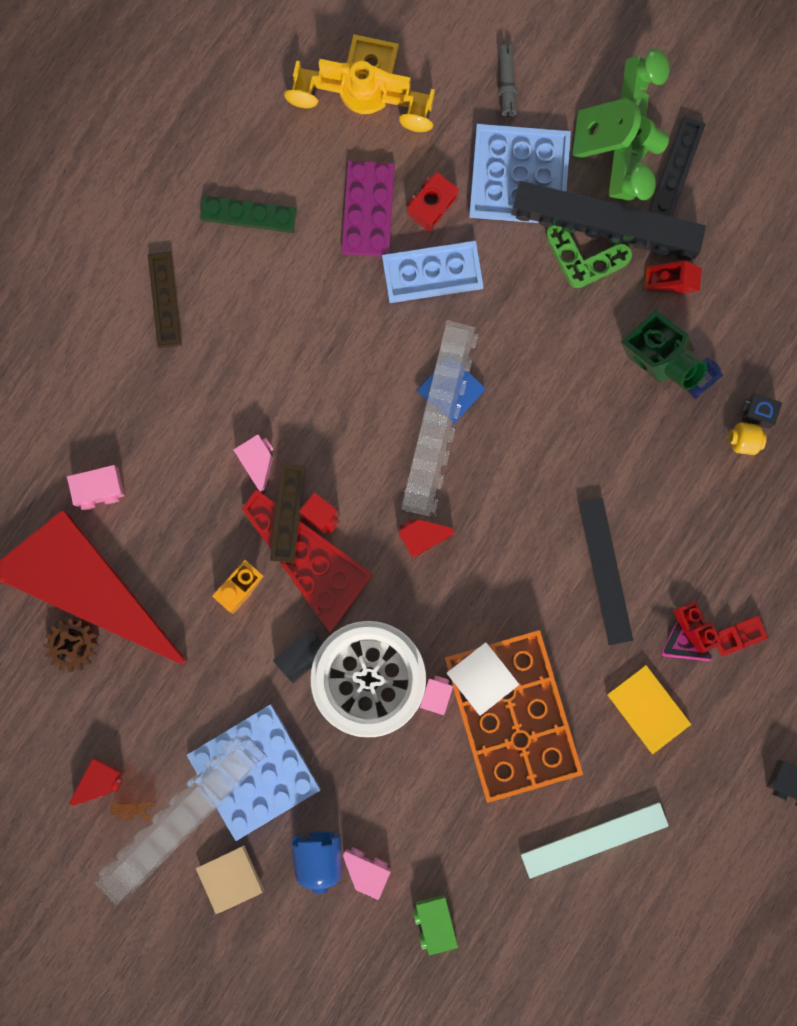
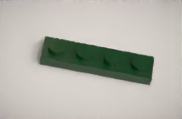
[200,195,297,233]

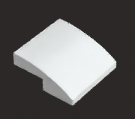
[447,642,519,716]

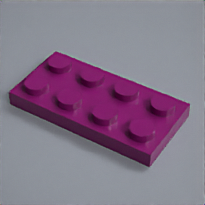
[342,161,395,257]

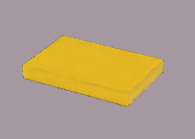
[606,665,691,754]

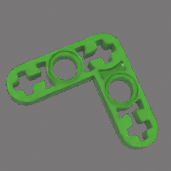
[546,225,632,288]

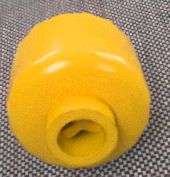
[728,422,766,455]

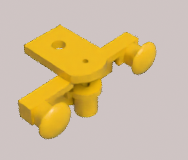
[284,34,435,132]

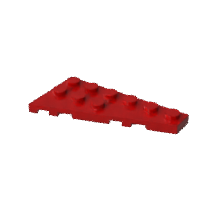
[242,490,373,634]

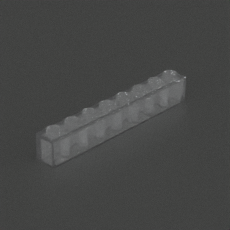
[401,320,478,517]

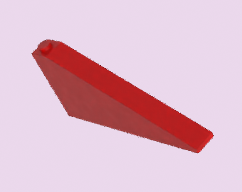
[0,510,187,664]

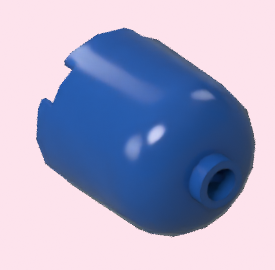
[291,831,342,894]

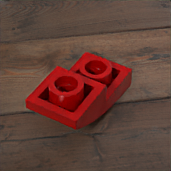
[673,601,721,653]

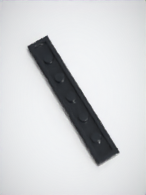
[645,116,706,254]
[578,498,633,646]

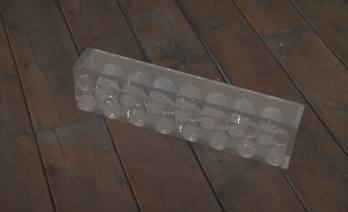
[95,735,268,906]

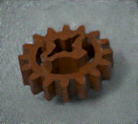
[43,619,99,672]

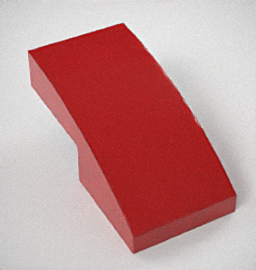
[717,615,769,657]

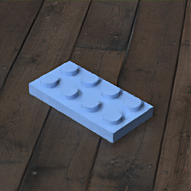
[382,241,483,303]

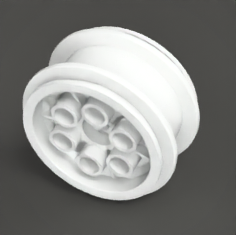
[310,621,426,737]

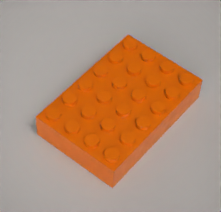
[444,630,583,803]

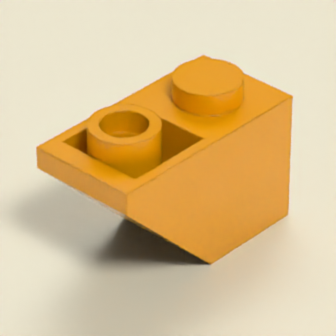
[212,560,264,614]

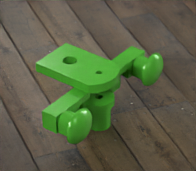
[572,48,670,202]

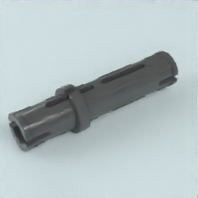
[498,44,518,117]

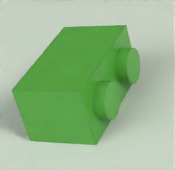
[413,895,458,955]

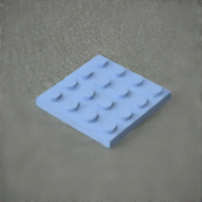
[469,124,571,223]
[187,704,321,841]

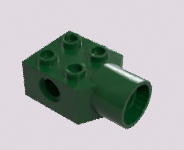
[621,309,707,390]

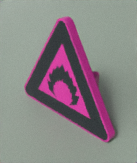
[661,620,713,661]

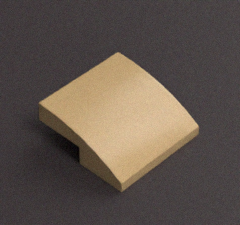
[196,846,264,914]

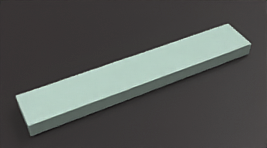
[520,802,669,879]

